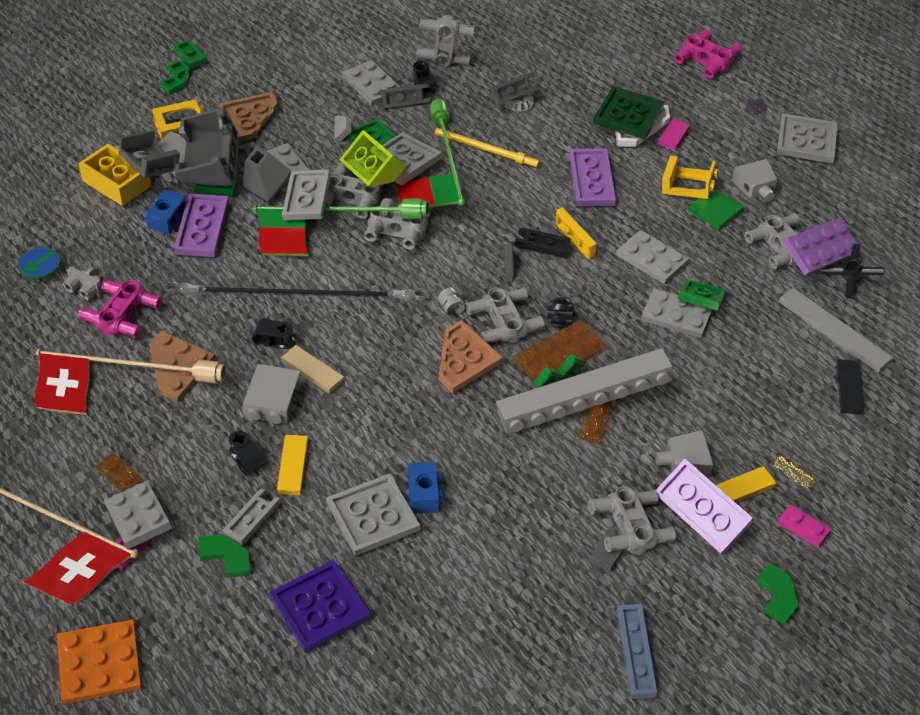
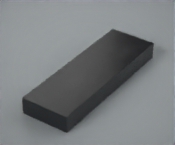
[836,359,864,415]

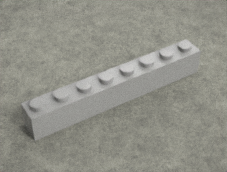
[496,348,673,434]

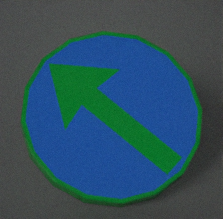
[18,247,61,279]

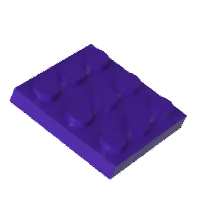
[269,560,371,653]

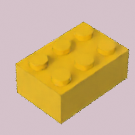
[78,144,151,206]

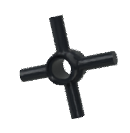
[821,243,885,298]

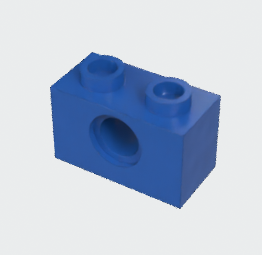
[145,189,187,234]
[408,462,443,514]

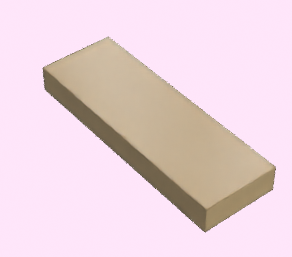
[281,345,344,394]

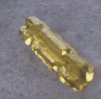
[773,455,815,489]

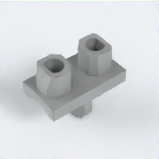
[63,266,103,301]

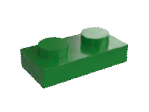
[173,39,207,69]

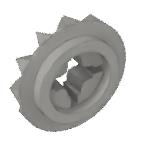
[505,93,534,112]

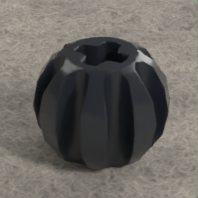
[547,297,574,328]

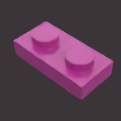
[777,504,831,548]

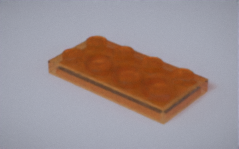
[513,320,607,382]

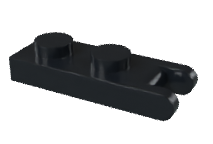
[514,228,571,257]

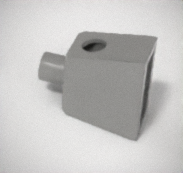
[732,159,777,202]
[656,431,713,478]

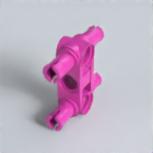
[674,29,742,79]
[78,279,163,338]

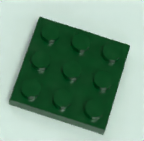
[593,86,665,139]

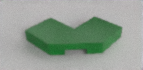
[160,60,191,95]
[533,354,586,388]
[198,534,251,578]
[756,563,799,625]

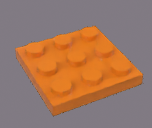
[57,620,141,705]

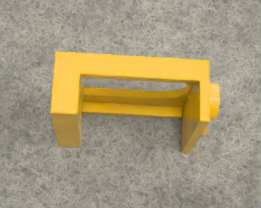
[152,99,204,140]
[662,156,719,199]

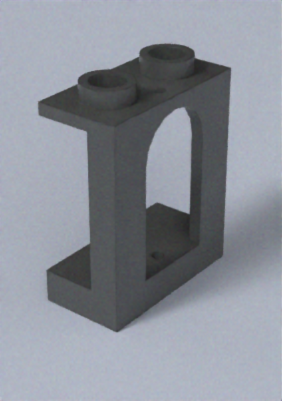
[119,130,180,178]

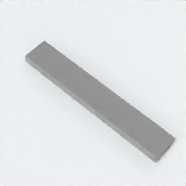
[779,288,893,373]

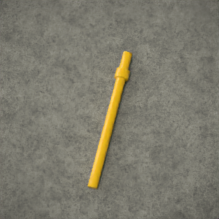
[435,128,540,168]

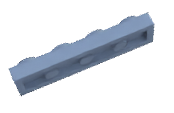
[616,604,657,699]

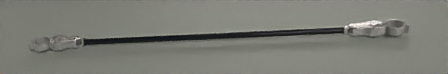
[163,282,429,301]

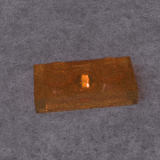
[96,453,143,492]

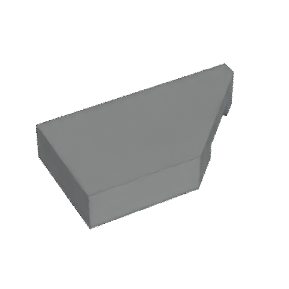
[334,116,351,142]

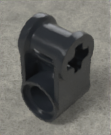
[413,61,435,92]
[252,318,295,349]
[229,431,267,475]

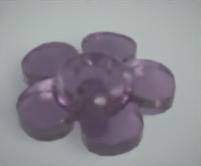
[746,98,767,115]

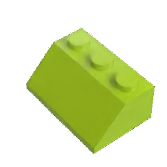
[339,130,407,188]

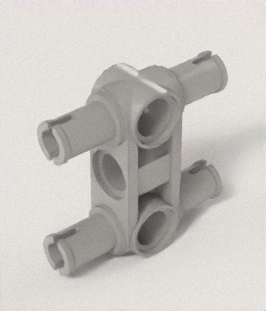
[416,15,475,67]
[325,163,382,219]
[364,198,431,250]
[744,213,800,269]
[465,287,545,344]
[588,486,676,555]

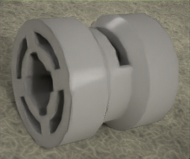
[438,288,465,317]

